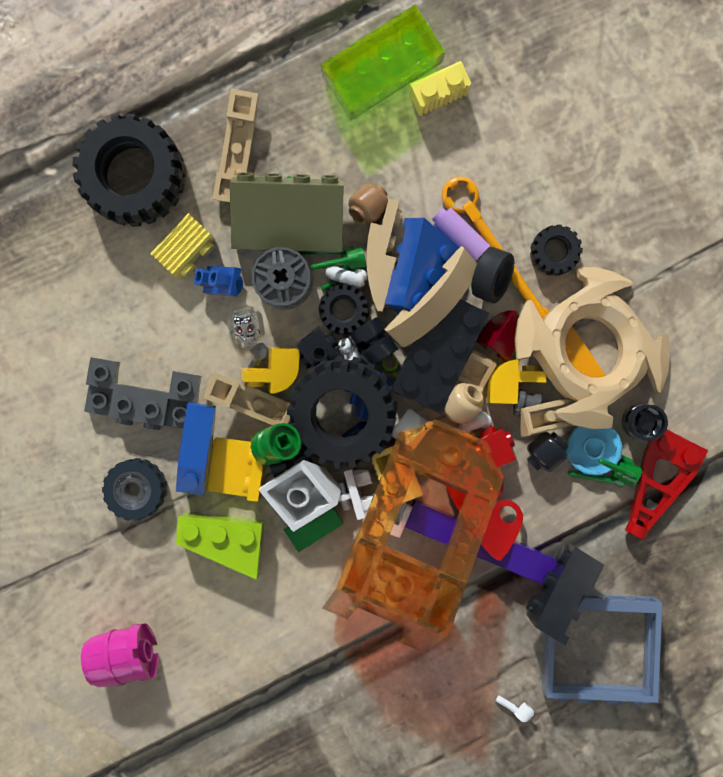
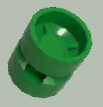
[250,423,301,465]

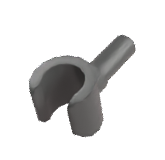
[247,342,269,368]

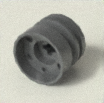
[252,247,313,310]

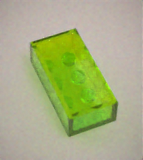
[320,4,446,121]

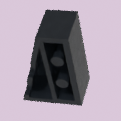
[526,543,604,646]

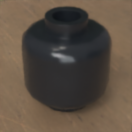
[527,431,569,472]

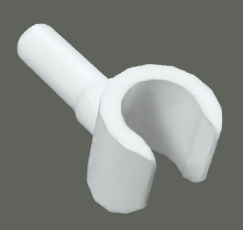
[495,695,534,722]

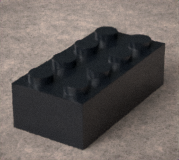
[392,299,489,414]

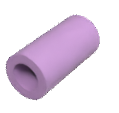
[432,208,491,261]

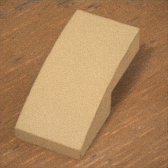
[455,349,497,392]

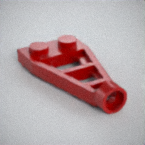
[624,430,708,541]

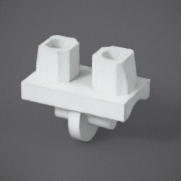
[338,468,380,520]

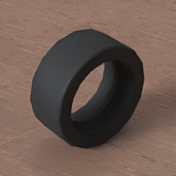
[471,247,515,303]

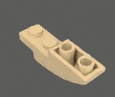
[366,199,403,314]

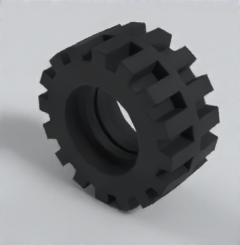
[530,224,583,276]

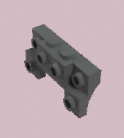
[84,357,202,430]

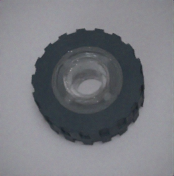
[102,458,167,521]

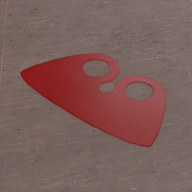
[442,467,523,561]

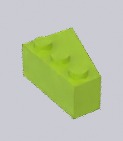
[176,512,265,580]

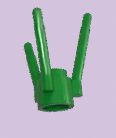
[298,246,367,291]
[568,455,641,488]

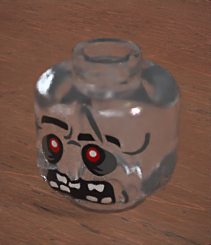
[227,306,265,348]

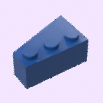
[385,218,459,314]

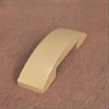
[212,88,259,203]
[385,246,477,348]
[202,372,290,425]

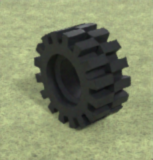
[318,284,368,335]

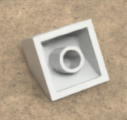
[259,460,342,532]

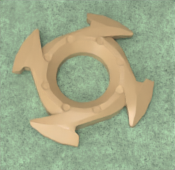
[515,267,670,429]

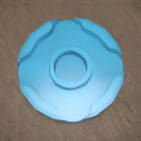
[566,426,623,476]

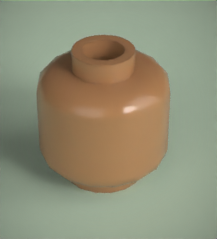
[348,183,388,225]

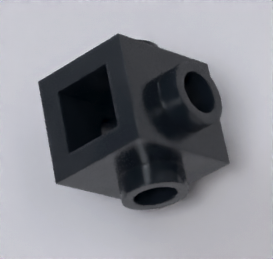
[296,326,340,369]

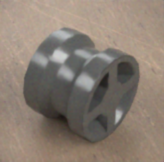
[513,389,542,416]

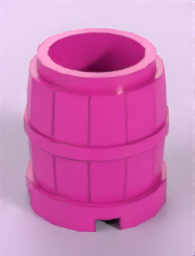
[81,623,159,687]

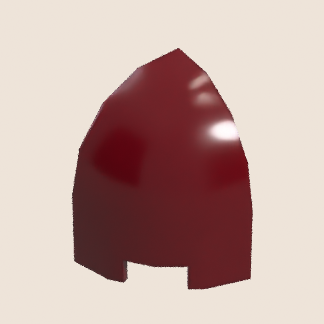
[476,310,519,361]

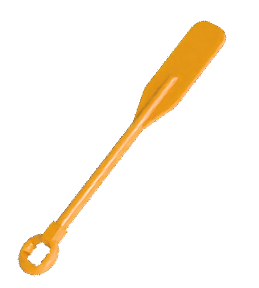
[442,177,606,378]

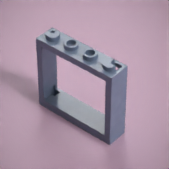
[542,594,662,706]

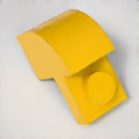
[240,347,300,393]
[486,360,547,404]

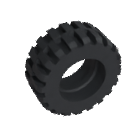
[72,114,186,227]

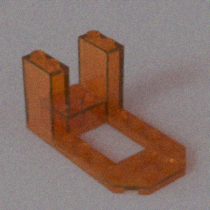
[322,419,504,653]

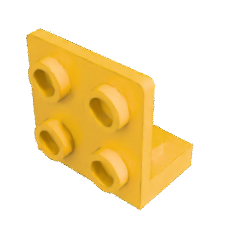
[207,437,266,502]

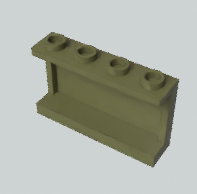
[229,172,344,252]

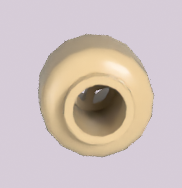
[444,383,484,424]

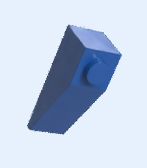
[176,402,216,495]

